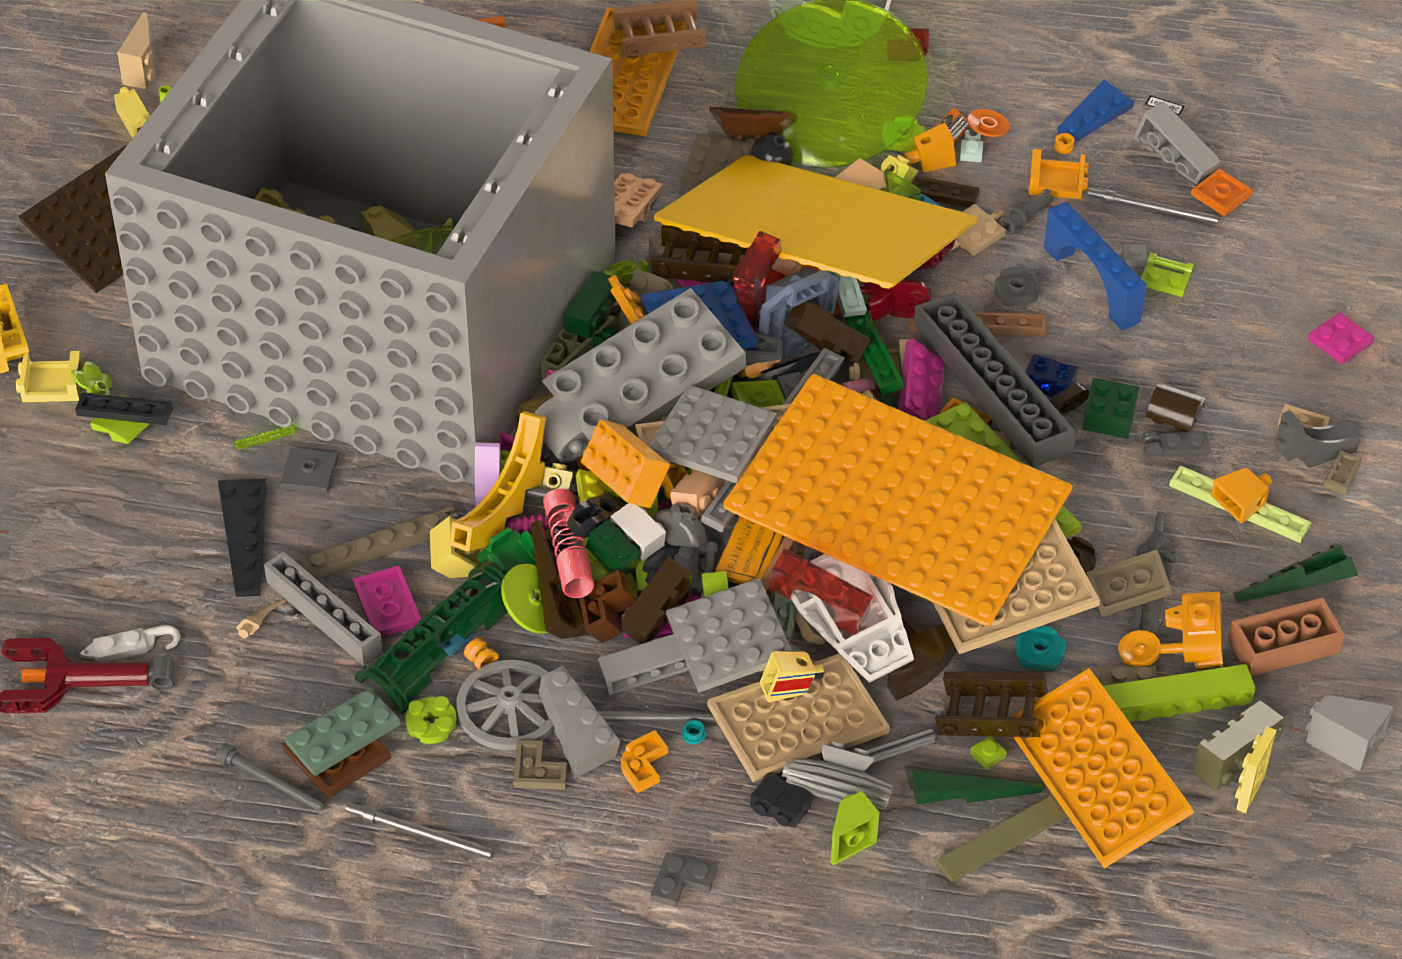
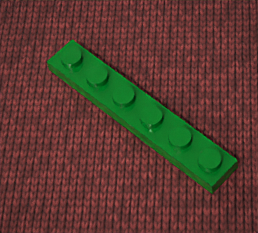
[844,311,904,395]

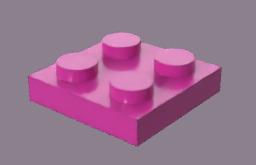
[1308,312,1374,364]

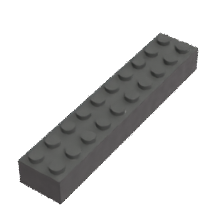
[915,292,1076,468]

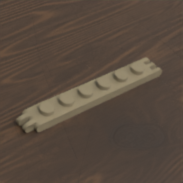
[296,506,460,579]

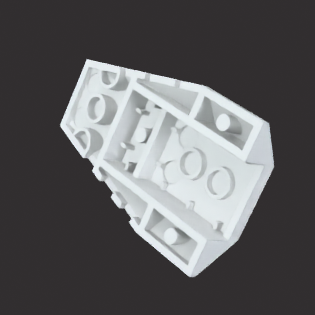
[775,554,914,683]

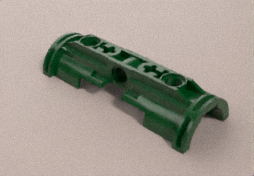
[355,563,508,714]

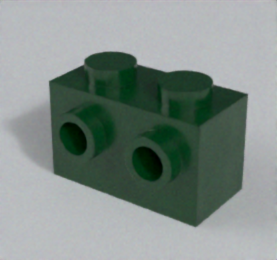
[585,520,641,575]

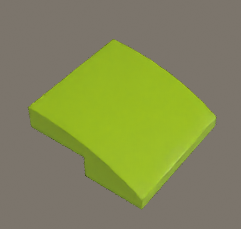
[90,394,149,444]

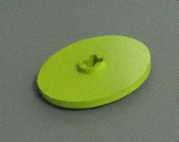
[501,564,548,634]

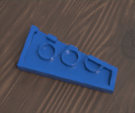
[1057,79,1134,143]

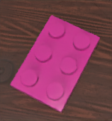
[352,566,421,637]

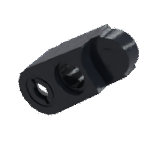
[567,494,628,538]

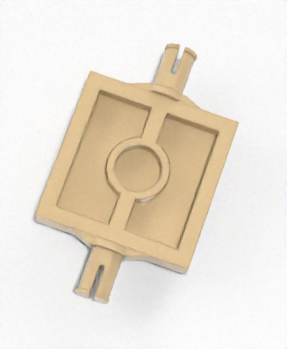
[949,204,1006,256]

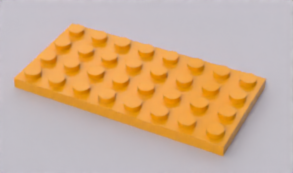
[589,7,687,137]
[1010,668,1194,868]

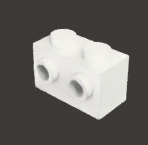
[610,503,666,561]

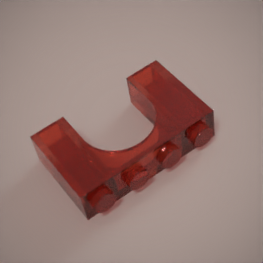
[733,231,785,328]
[768,548,874,635]

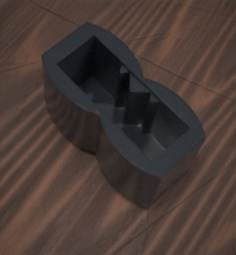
[750,774,811,828]

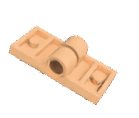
[614,173,663,228]

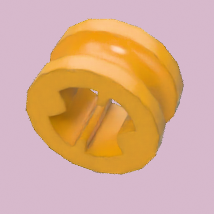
[1054,133,1075,154]

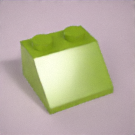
[830,790,880,866]

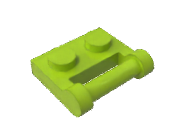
[1141,252,1194,297]

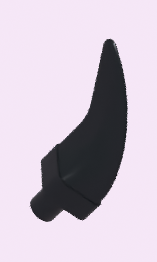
[642,544,682,583]

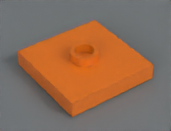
[1191,168,1253,217]

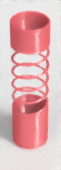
[543,488,594,598]

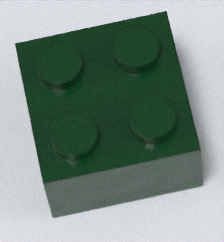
[1082,378,1139,439]

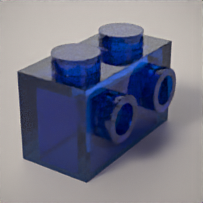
[1025,354,1078,397]

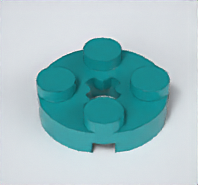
[1015,625,1066,672]

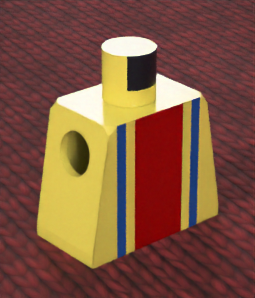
[760,651,824,702]

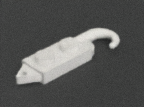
[79,625,181,662]

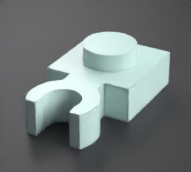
[960,130,983,162]

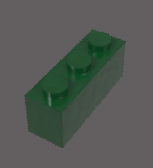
[564,271,619,338]

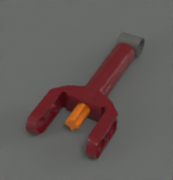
[0,638,175,713]

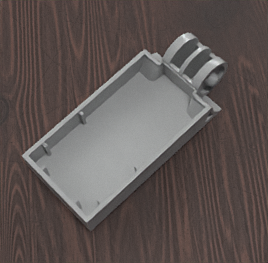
[534,288,746,463]

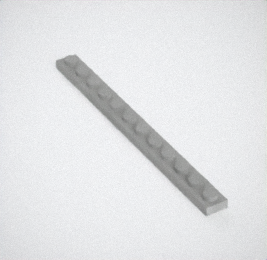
[701,348,845,532]

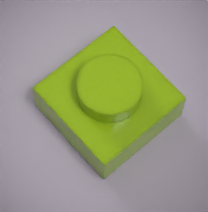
[970,736,1007,770]

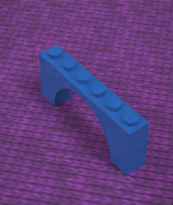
[1044,202,1147,331]

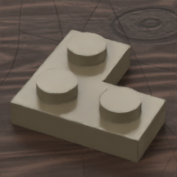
[513,740,567,790]

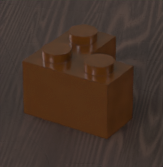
[579,569,638,643]

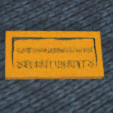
[715,516,785,585]

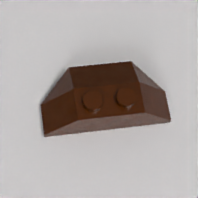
[709,107,797,142]

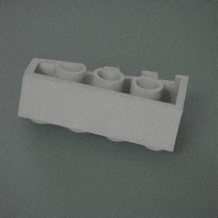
[1133,101,1221,185]
[539,666,620,779]

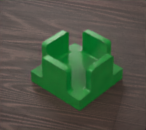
[477,527,536,575]

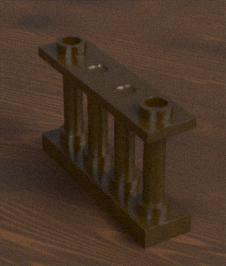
[651,225,752,286]
[935,672,1048,738]

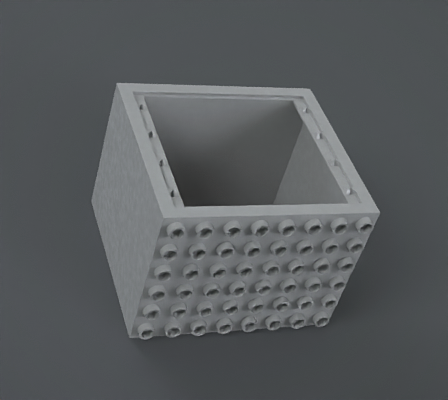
[105,0,616,485]

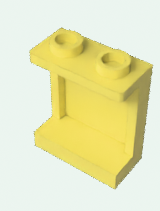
[16,351,83,402]

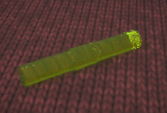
[234,425,295,450]

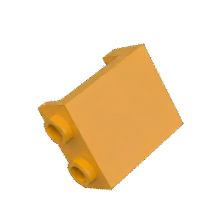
[1029,149,1089,199]

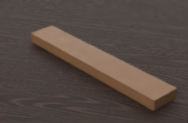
[909,312,1047,336]

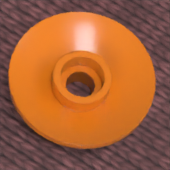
[967,109,1010,137]

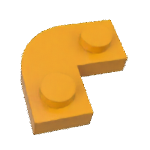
[621,730,668,794]

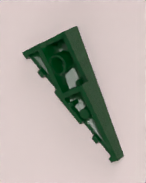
[1233,543,1358,603]
[905,766,1043,804]

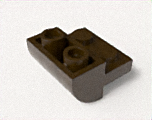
[1146,384,1206,431]

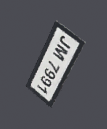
[1145,95,1185,116]

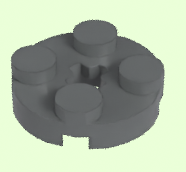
[994,267,1040,307]

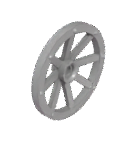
[456,660,555,750]

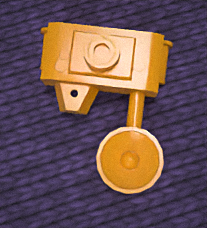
[1118,591,1223,671]

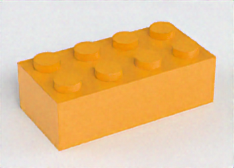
[581,419,670,508]

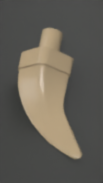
[237,600,287,638]

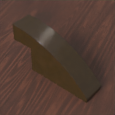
[887,624,957,701]

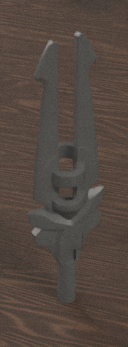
[1128,512,1177,634]

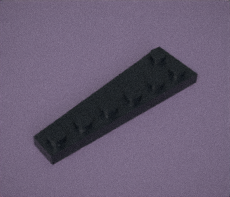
[218,479,267,597]

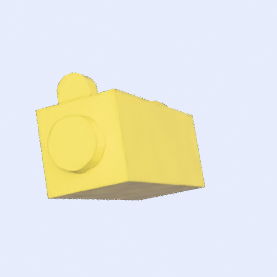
[114,87,150,138]

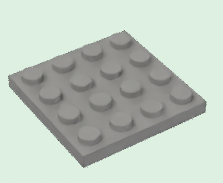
[649,385,777,483]
[665,578,792,693]

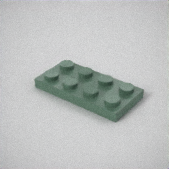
[285,687,400,777]

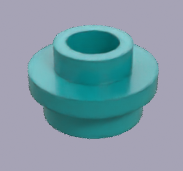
[681,720,707,744]

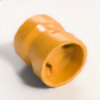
[464,638,499,670]

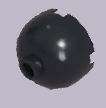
[749,133,794,166]

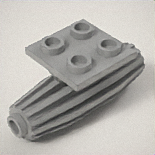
[782,740,893,810]

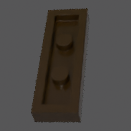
[910,176,980,208]

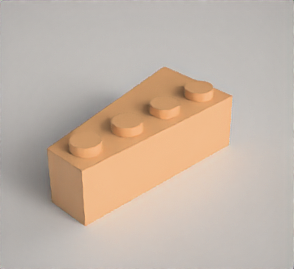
[671,469,728,518]

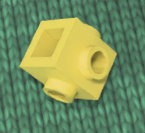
[880,154,918,189]
[541,462,577,490]

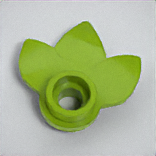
[71,361,113,395]

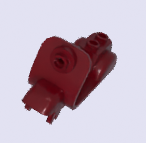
[860,240,955,321]

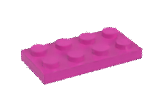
[899,338,945,421]

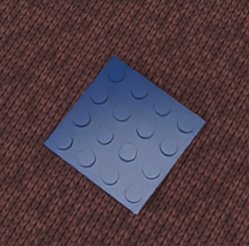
[640,280,757,349]

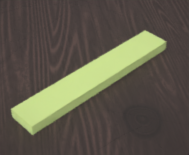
[1169,465,1312,543]

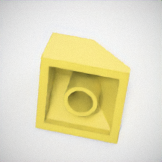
[360,205,423,244]

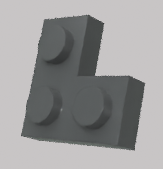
[651,852,717,907]

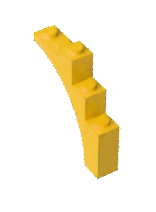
[449,411,546,552]

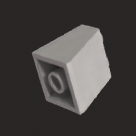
[1306,694,1393,771]

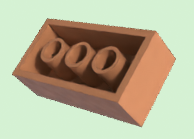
[1228,598,1345,677]

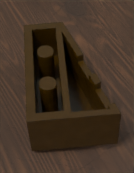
[784,300,871,364]
[621,556,692,644]

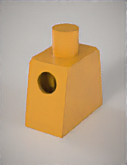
[904,123,957,172]
[1211,468,1272,524]

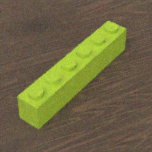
[1103,664,1256,722]

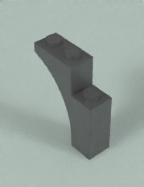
[1275,410,1361,468]

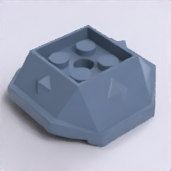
[758,268,840,359]

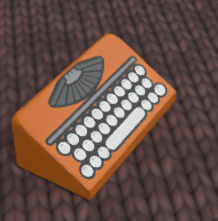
[935,108,971,145]

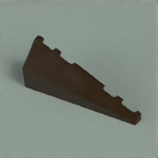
[531,519,590,639]

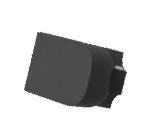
[651,502,708,547]

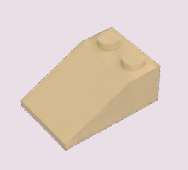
[117,12,156,89]

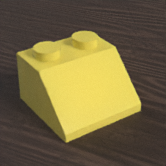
[430,516,486,578]

